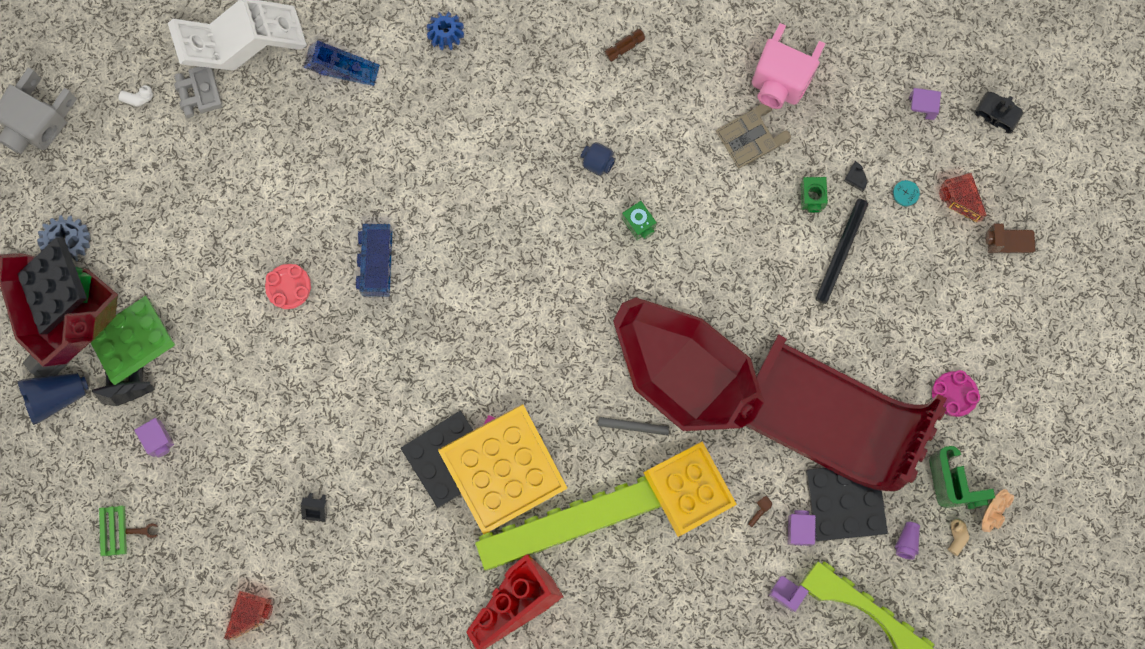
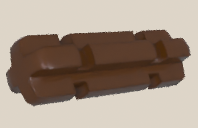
[605,29,645,61]

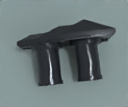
[92,366,155,406]

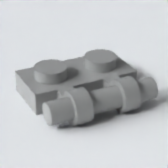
[174,67,223,118]

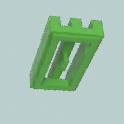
[99,506,127,556]

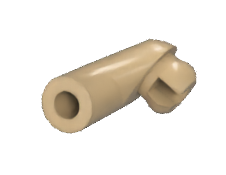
[947,519,969,556]

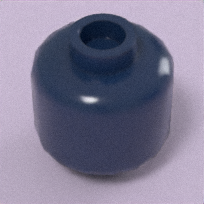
[580,142,616,176]

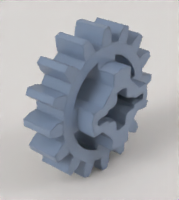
[37,215,91,261]

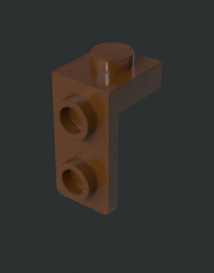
[985,223,1036,253]

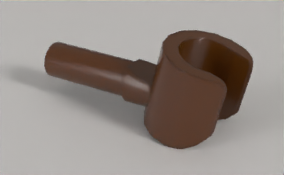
[748,496,772,527]
[125,523,159,539]

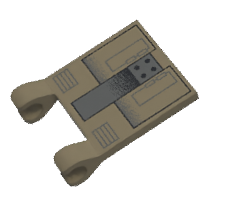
[716,104,791,169]

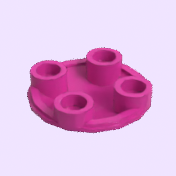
[932,370,980,417]

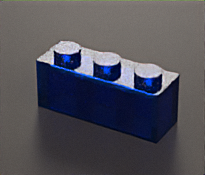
[356,224,393,297]

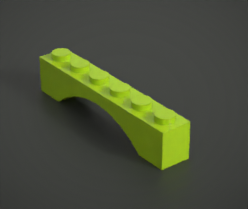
[798,561,935,649]

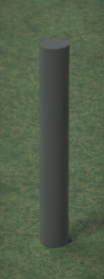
[598,417,669,436]

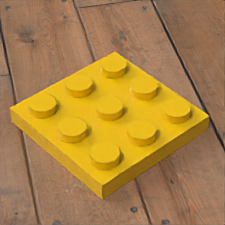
[643,441,737,537]

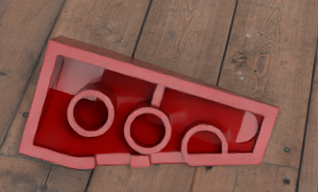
[466,554,564,649]

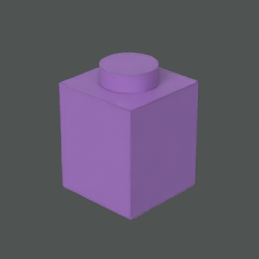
[134,418,174,458]
[788,510,815,546]

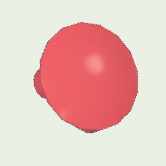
[265,264,311,309]

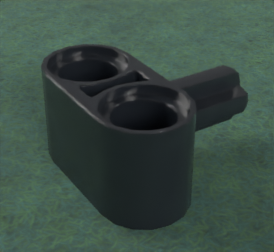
[974,92,1024,134]

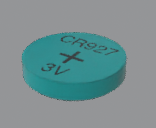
[893,180,920,207]

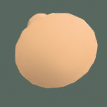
[982,489,1014,532]

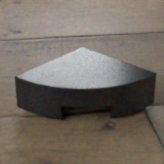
[844,161,867,192]

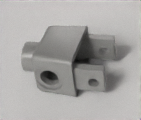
[0,67,77,155]

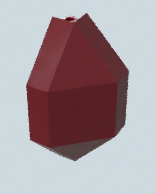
[0,253,118,367]
[613,297,764,431]

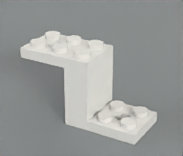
[168,0,307,71]

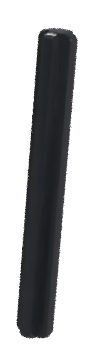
[816,199,869,304]

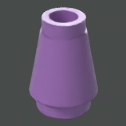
[895,522,920,560]

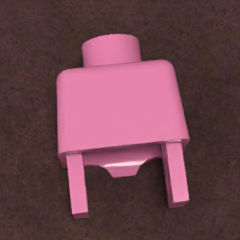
[752,23,825,109]

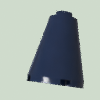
[17,373,89,425]

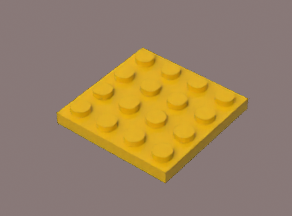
[438,404,568,535]

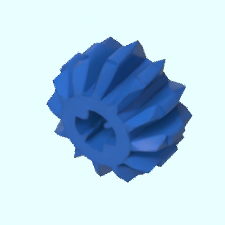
[426,11,464,51]

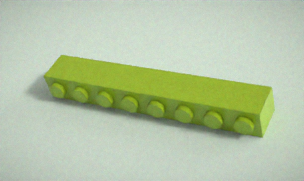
[475,476,661,571]

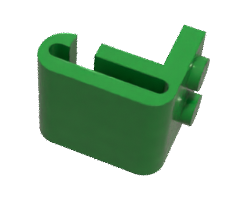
[929,446,995,510]

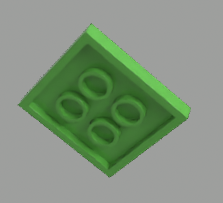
[91,296,175,385]

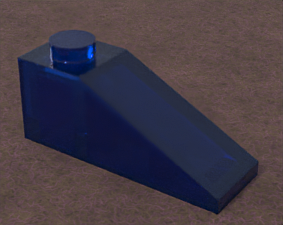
[303,40,380,86]

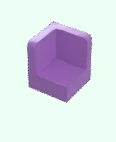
[909,88,941,120]
[769,576,809,612]

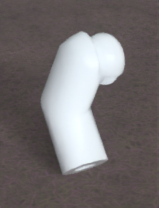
[119,85,153,107]

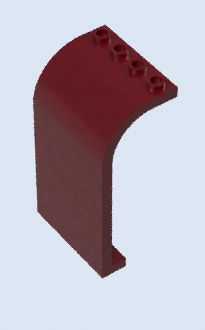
[746,334,947,491]

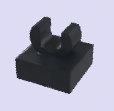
[301,493,328,522]

